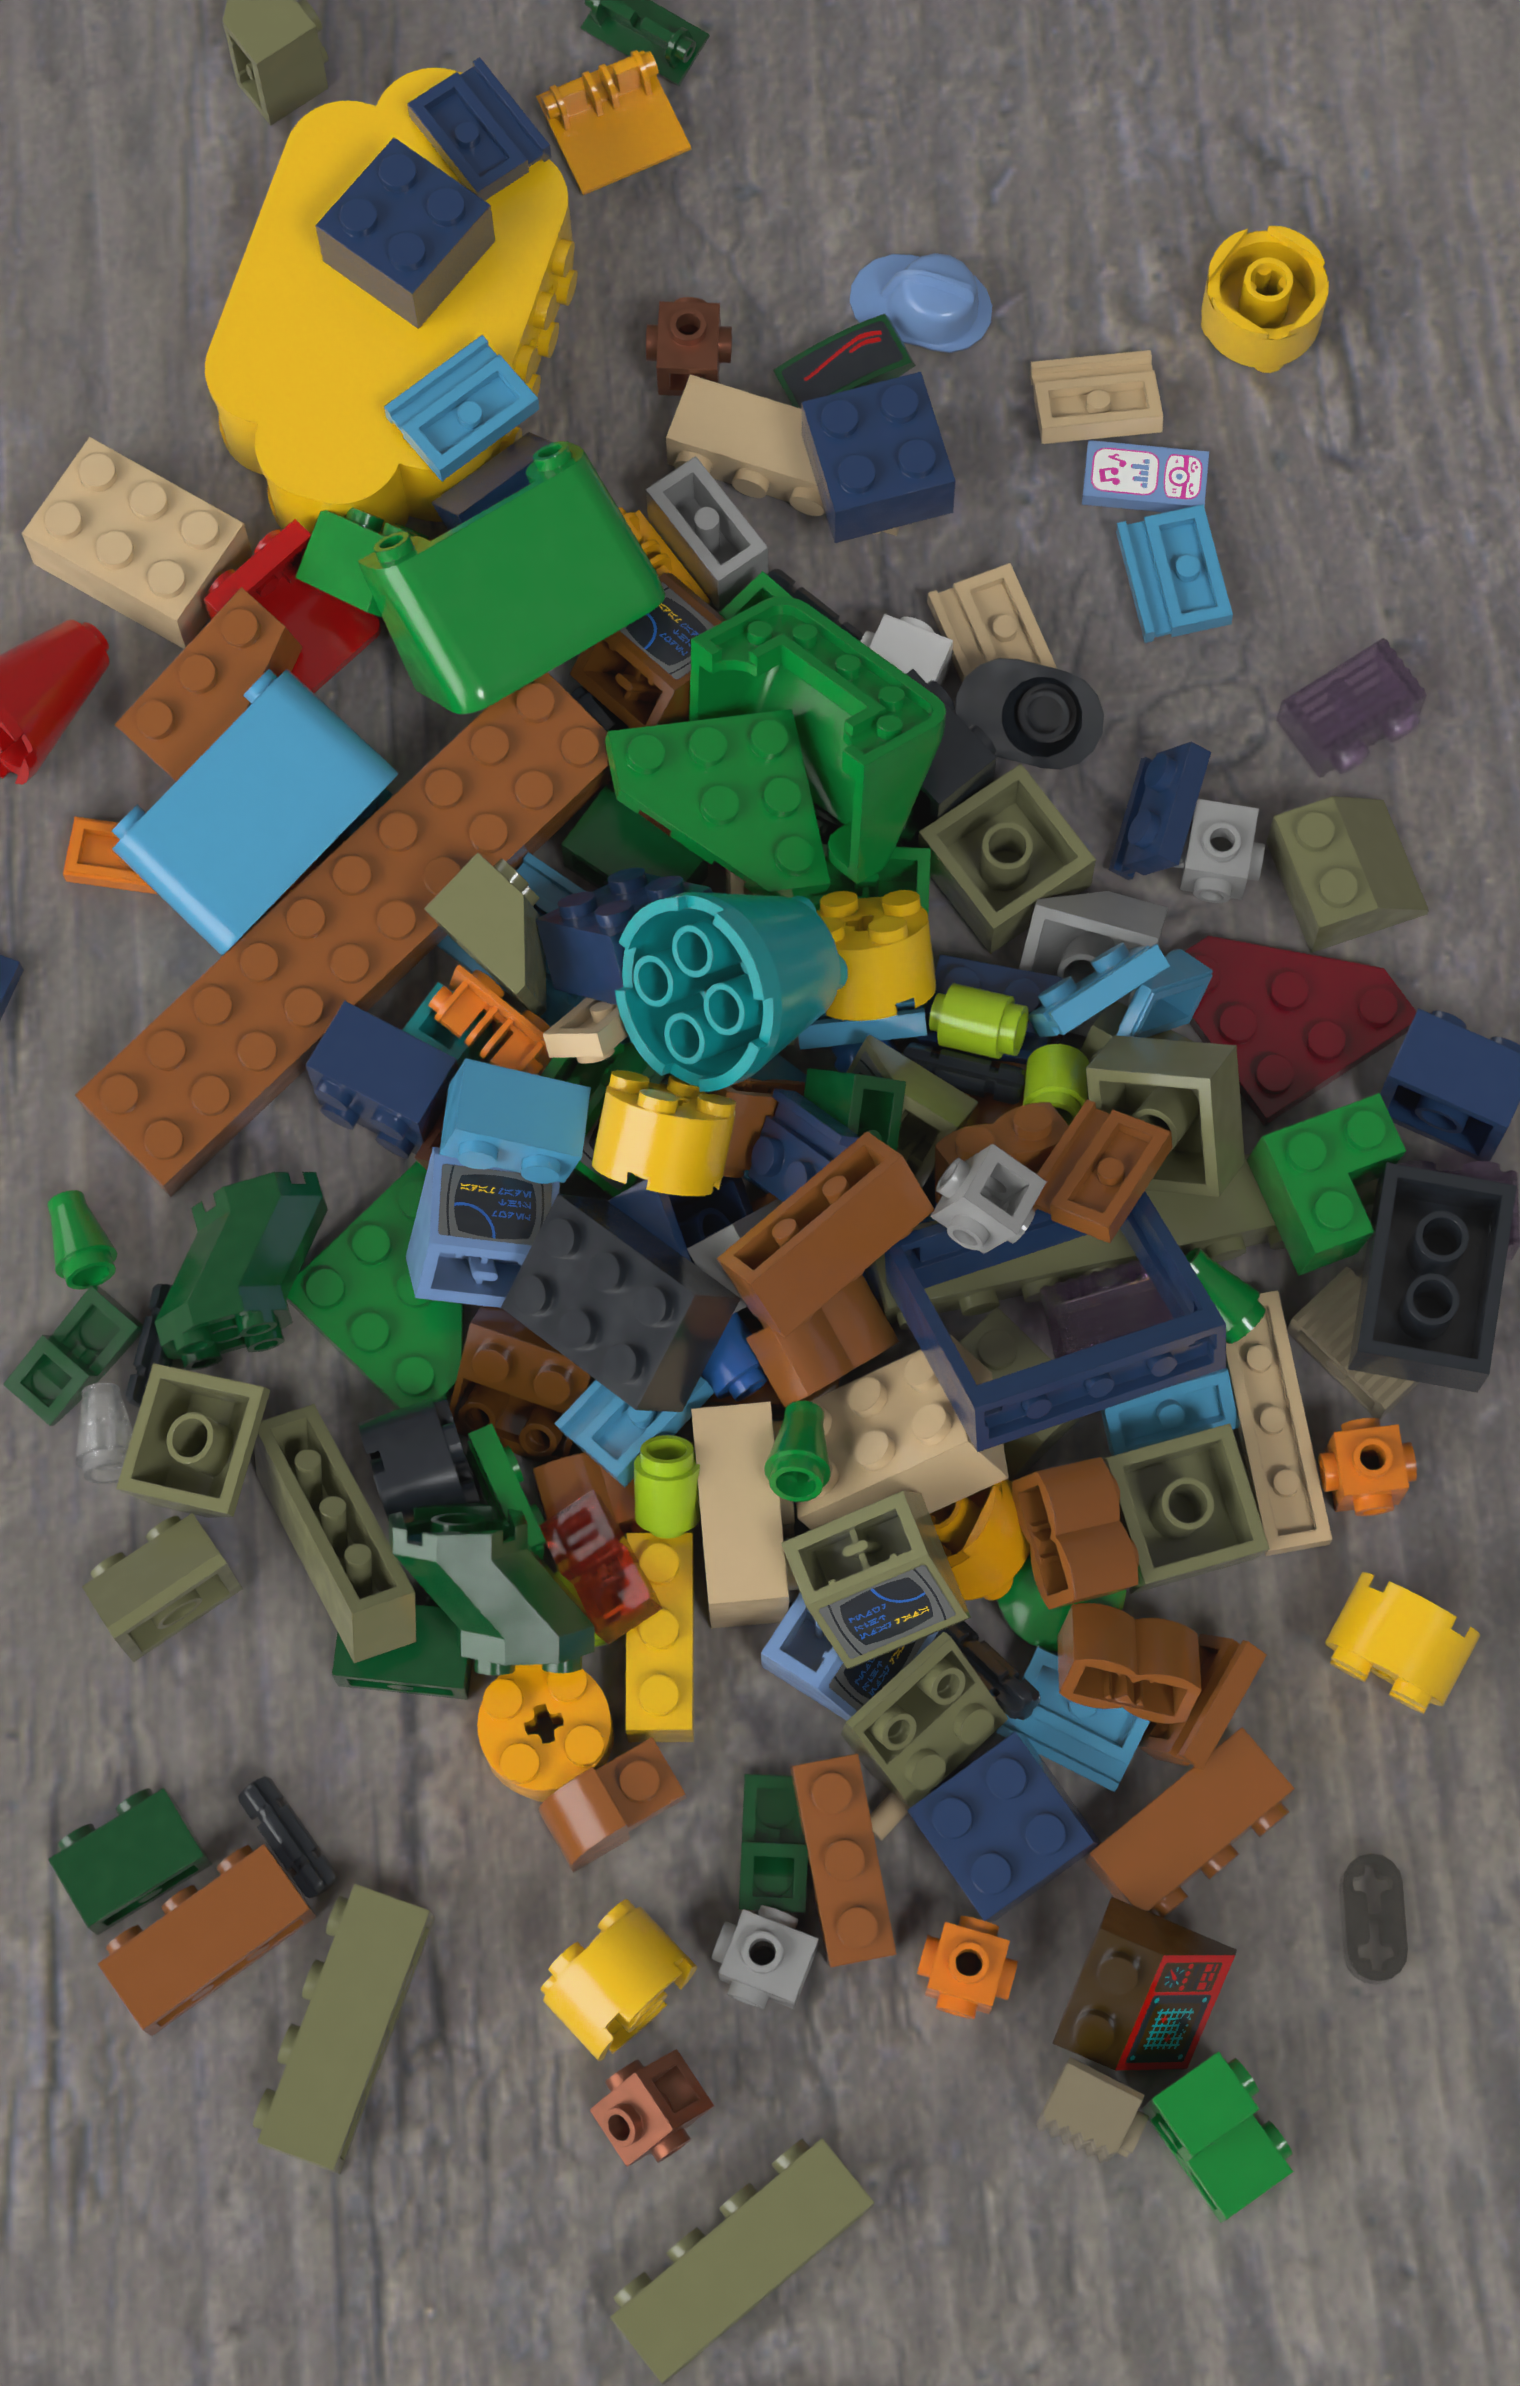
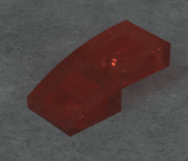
[539,1490,662,1645]

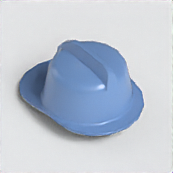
[850,253,992,353]

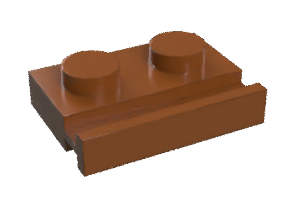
[1032,1099,1173,1243]
[1138,1634,1267,1770]

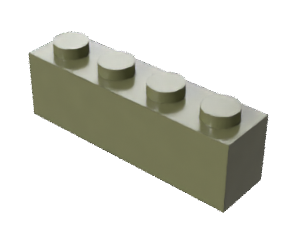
[254,1404,416,1663]
[253,1884,435,2174]
[610,2138,875,2384]

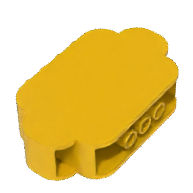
[205,68,578,534]

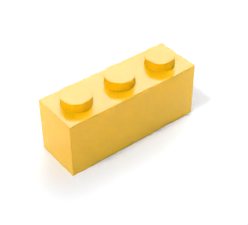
[626,1533,694,1742]

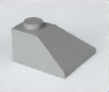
[1019,891,1168,1037]

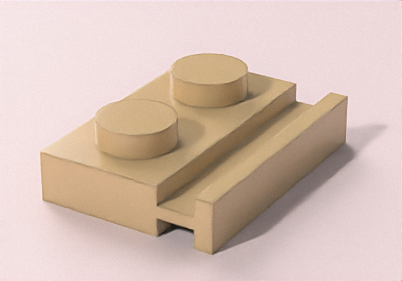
[1030,350,1163,444]
[927,563,1057,682]

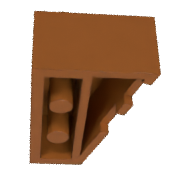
[114,587,303,782]

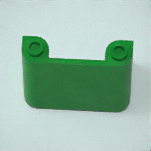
[357,441,665,714]
[689,597,946,884]

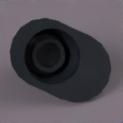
[955,658,1104,770]

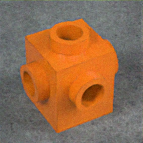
[1318,1418,1417,1516]
[917,1916,1018,2019]

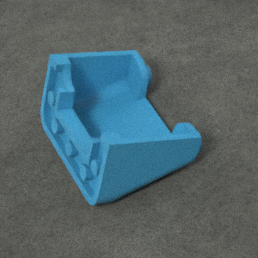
[111,669,399,956]

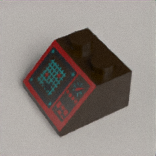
[1052,1896,1237,2071]

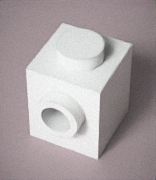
[861,614,953,686]

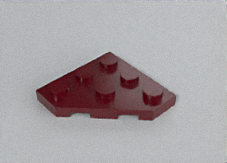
[1185,936,1417,1126]

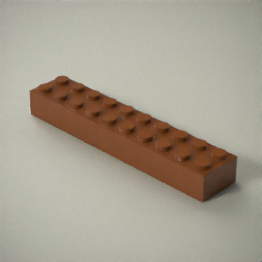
[75,672,612,1197]

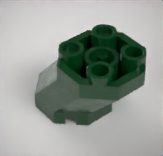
[155,1172,328,1370]
[389,1503,595,1676]

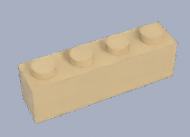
[666,374,900,536]

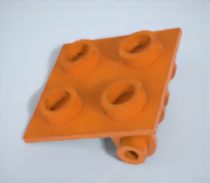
[428,964,552,1076]

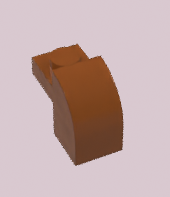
[538,1737,686,1873]

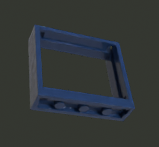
[884,1191,1226,1452]

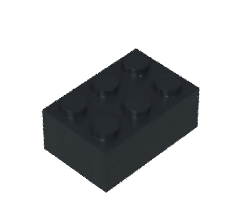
[1348,1162,1517,1393]
[501,1194,741,1412]

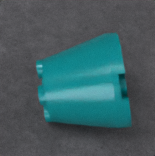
[615,892,848,1092]

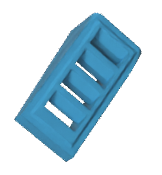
[1117,949,1213,1038]

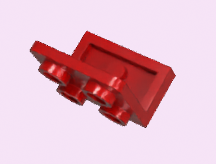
[204,519,381,693]

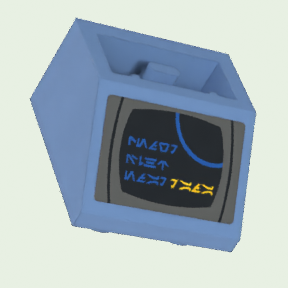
[406,1147,560,1308]
[761,1592,938,1721]

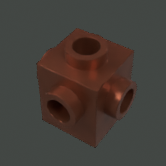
[646,297,732,396]
[590,2049,714,2167]

